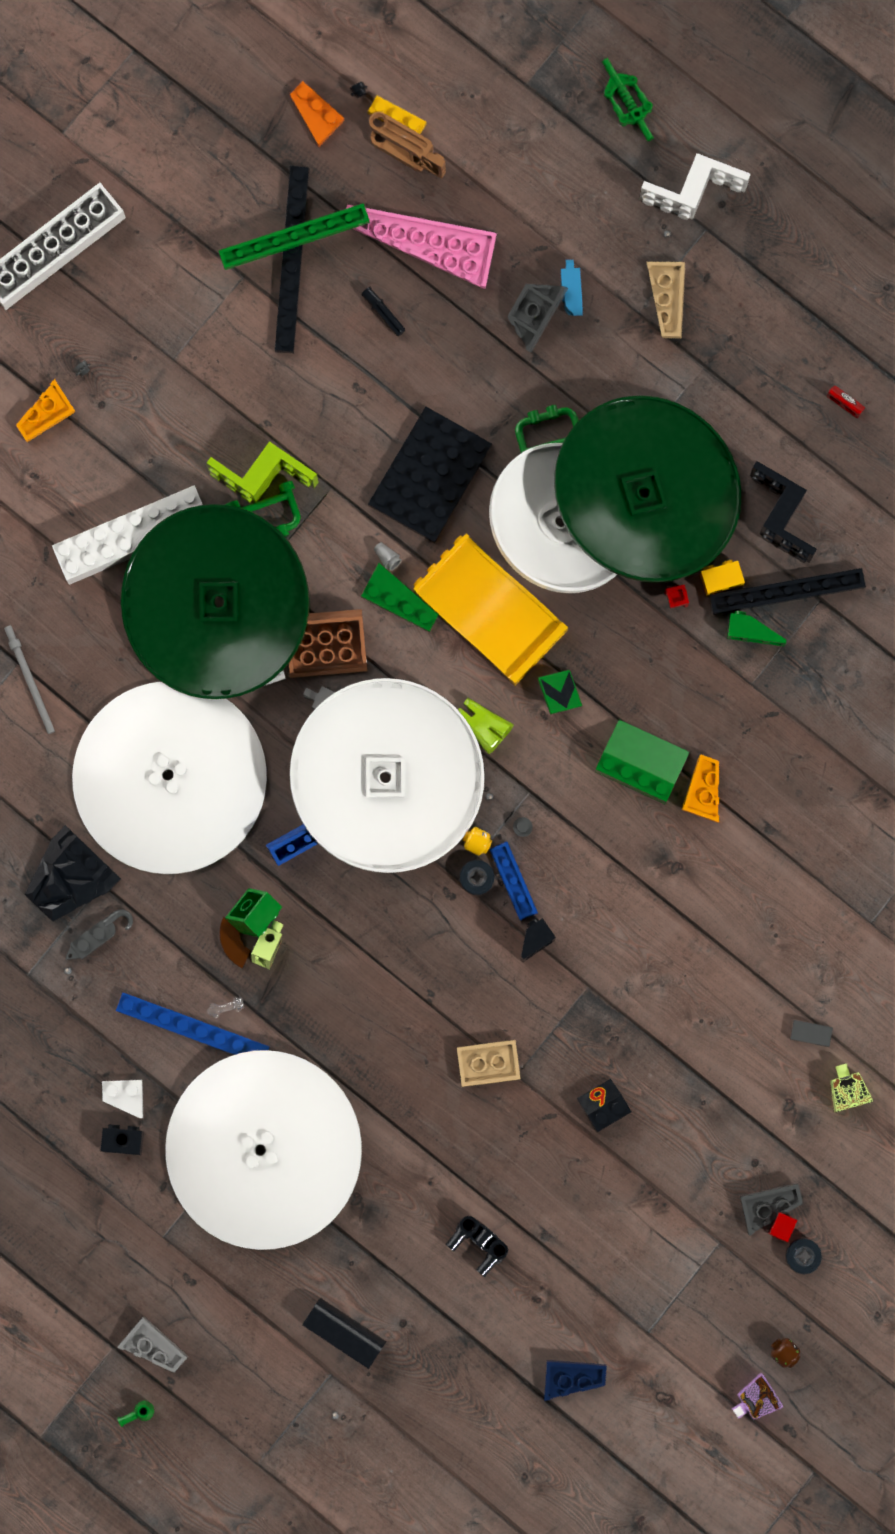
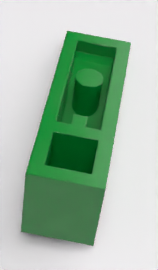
[727,611,786,647]

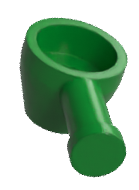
[117,1401,155,1427]

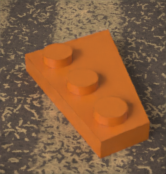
[290,81,345,147]

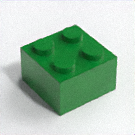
[225,888,282,937]

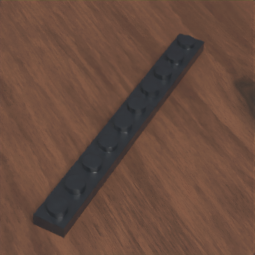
[275,166,309,354]

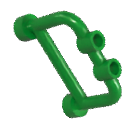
[515,405,579,453]
[225,481,301,537]

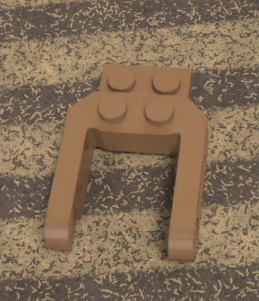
[369,112,446,179]

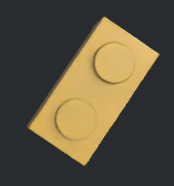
[700,559,745,597]

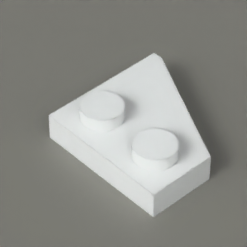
[102,1080,143,1118]

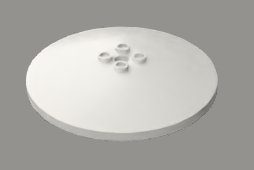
[489,443,617,593]

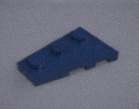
[544,1360,607,1401]

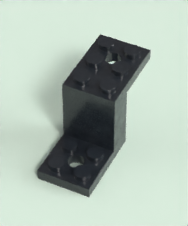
[750,461,817,563]

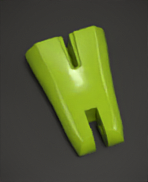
[458,698,514,754]

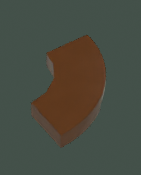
[220,917,251,969]

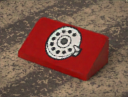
[827,386,865,418]

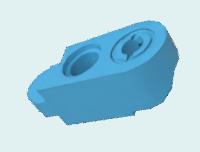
[561,259,583,316]

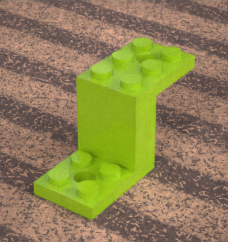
[207,441,319,503]

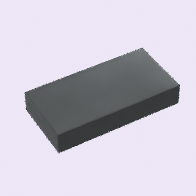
[790,1020,833,1047]

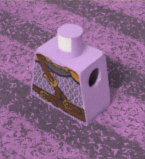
[732,1373,783,1420]

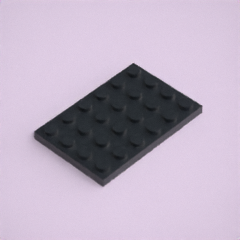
[368,406,492,543]

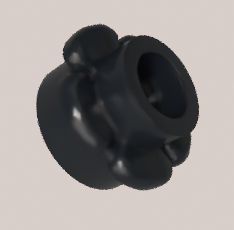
[350,81,368,98]

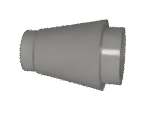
[374,542,401,571]

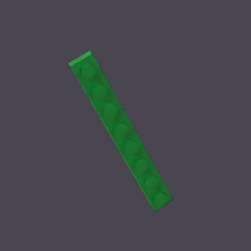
[218,203,370,270]

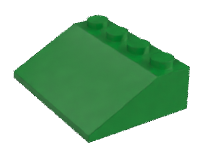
[595,720,690,805]

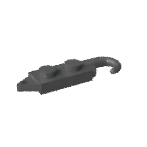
[65,909,133,960]

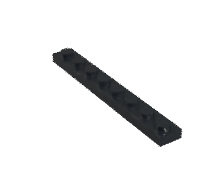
[709,568,866,615]

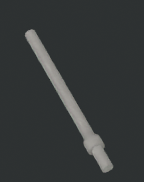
[4,625,55,734]

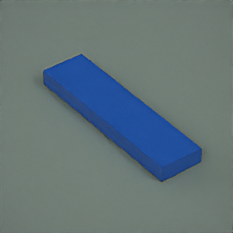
[489,841,538,921]

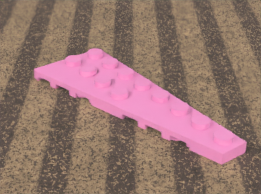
[346,204,497,289]

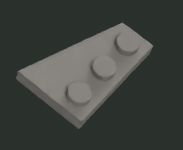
[117,1317,189,1372]

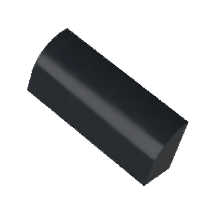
[302,1298,387,1369]

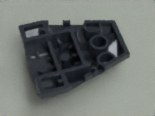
[25,825,121,922]

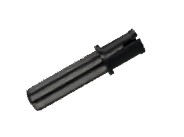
[361,287,405,336]

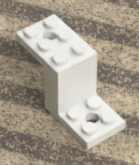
[640,154,750,220]

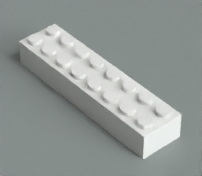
[0,183,126,310]
[52,485,203,585]

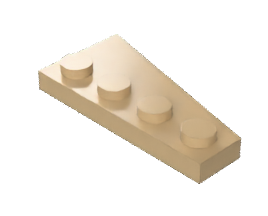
[647,262,685,338]

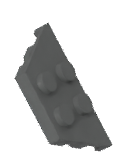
[507,284,568,352]

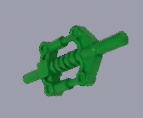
[602,58,654,142]

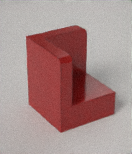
[665,584,689,609]
[768,1213,797,1242]

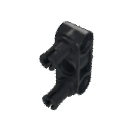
[445,1216,508,1277]

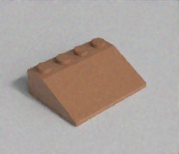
[289,609,367,678]

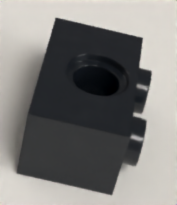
[100,1124,144,1155]

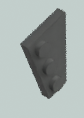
[740,1183,803,1236]

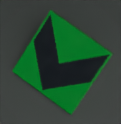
[538,670,582,715]

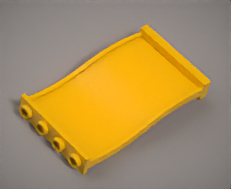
[413,533,568,686]

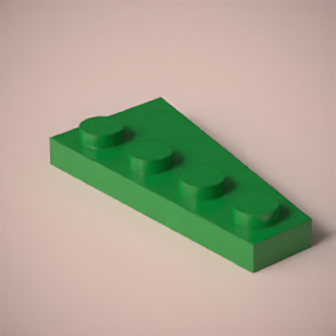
[361,563,438,633]

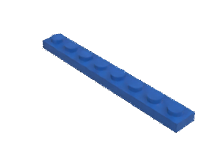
[116,993,270,1055]

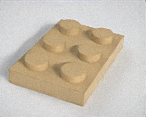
[457,1040,521,1087]

